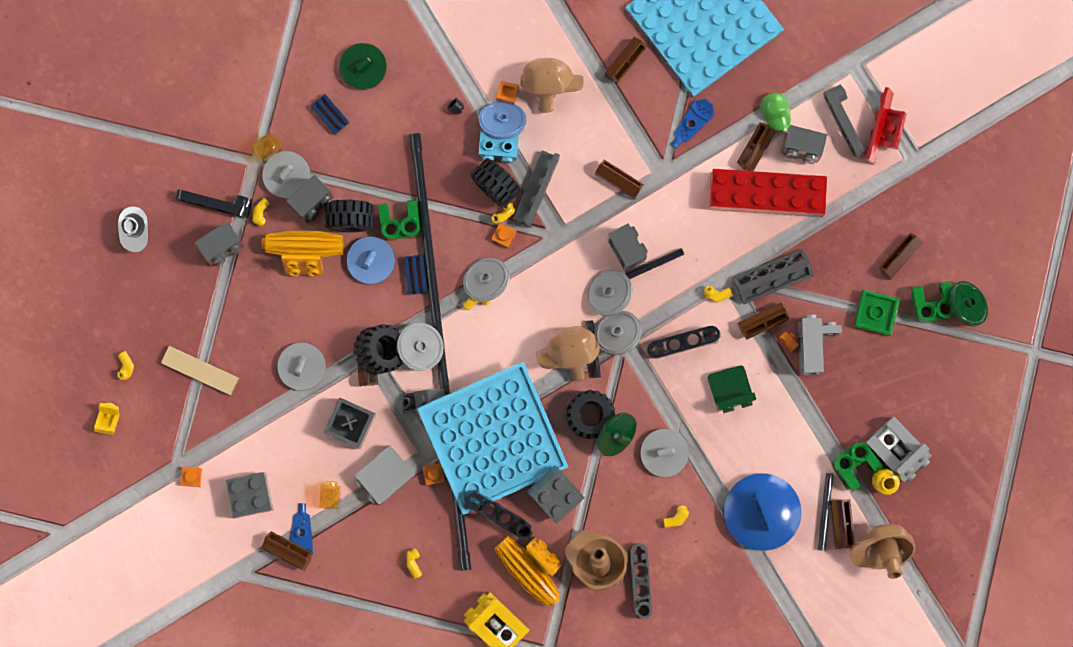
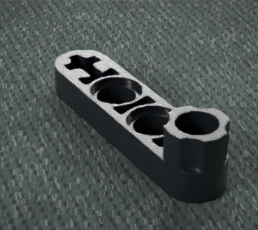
[175,189,252,218]
[647,326,722,359]
[464,490,533,540]

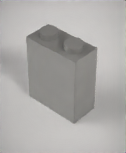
[355,446,416,505]

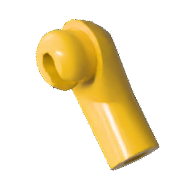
[252,198,270,227]
[491,203,515,223]
[704,286,733,303]
[463,298,492,311]
[117,351,134,380]
[663,505,689,528]
[406,548,422,579]

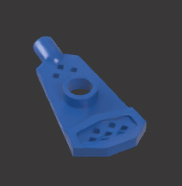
[671,99,714,148]
[290,503,314,555]

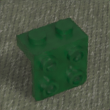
[708,365,757,414]

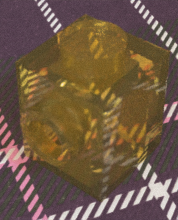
[251,133,283,164]
[319,481,342,510]

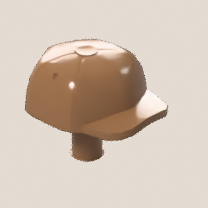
[520,58,584,113]
[536,326,600,381]
[851,524,916,579]
[565,530,628,591]

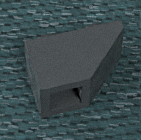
[401,389,445,413]

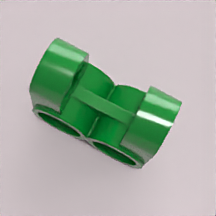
[379,200,420,241]
[911,281,954,323]
[833,443,884,492]

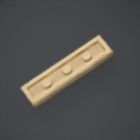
[161,346,239,395]

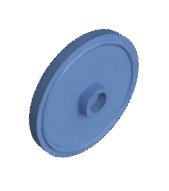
[479,101,526,139]
[347,237,395,284]

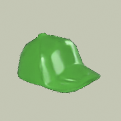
[760,92,791,132]

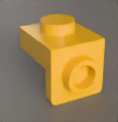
[94,403,120,435]

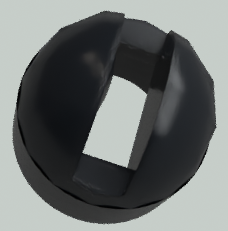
[448,98,464,115]

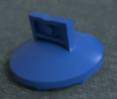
[724,473,801,551]

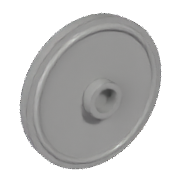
[262,151,310,199]
[463,258,510,302]
[587,270,633,316]
[595,311,642,355]
[396,323,444,371]
[277,343,326,391]
[640,429,689,477]

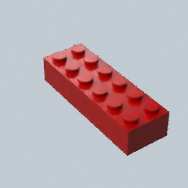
[709,169,827,217]

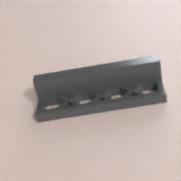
[513,150,560,228]
[732,249,814,305]

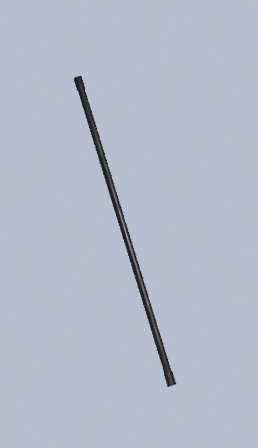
[409,133,472,571]

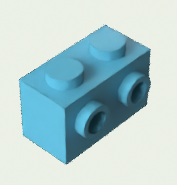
[479,132,519,163]

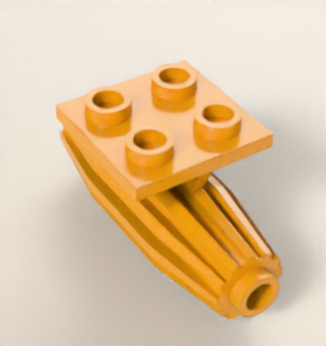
[262,231,344,277]
[494,536,562,607]

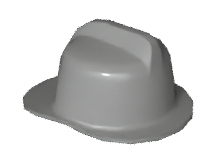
[117,206,148,252]

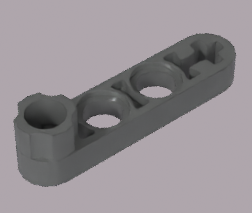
[823,84,865,158]
[630,543,653,619]

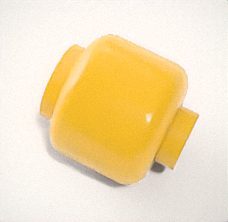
[872,468,900,495]

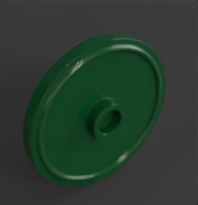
[339,43,387,90]
[948,281,988,327]
[597,412,637,456]

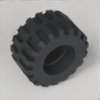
[471,158,521,208]
[325,200,373,232]
[353,324,403,375]
[567,390,615,439]

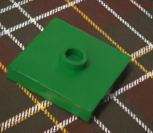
[853,289,900,336]

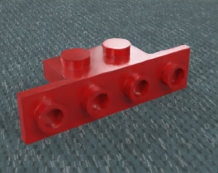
[865,87,907,165]

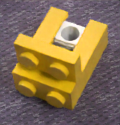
[463,593,530,647]

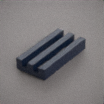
[310,94,350,135]
[404,255,427,295]

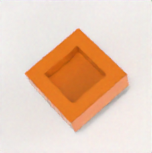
[496,81,519,105]
[491,223,517,248]
[779,331,799,352]
[423,463,445,486]
[181,466,203,487]

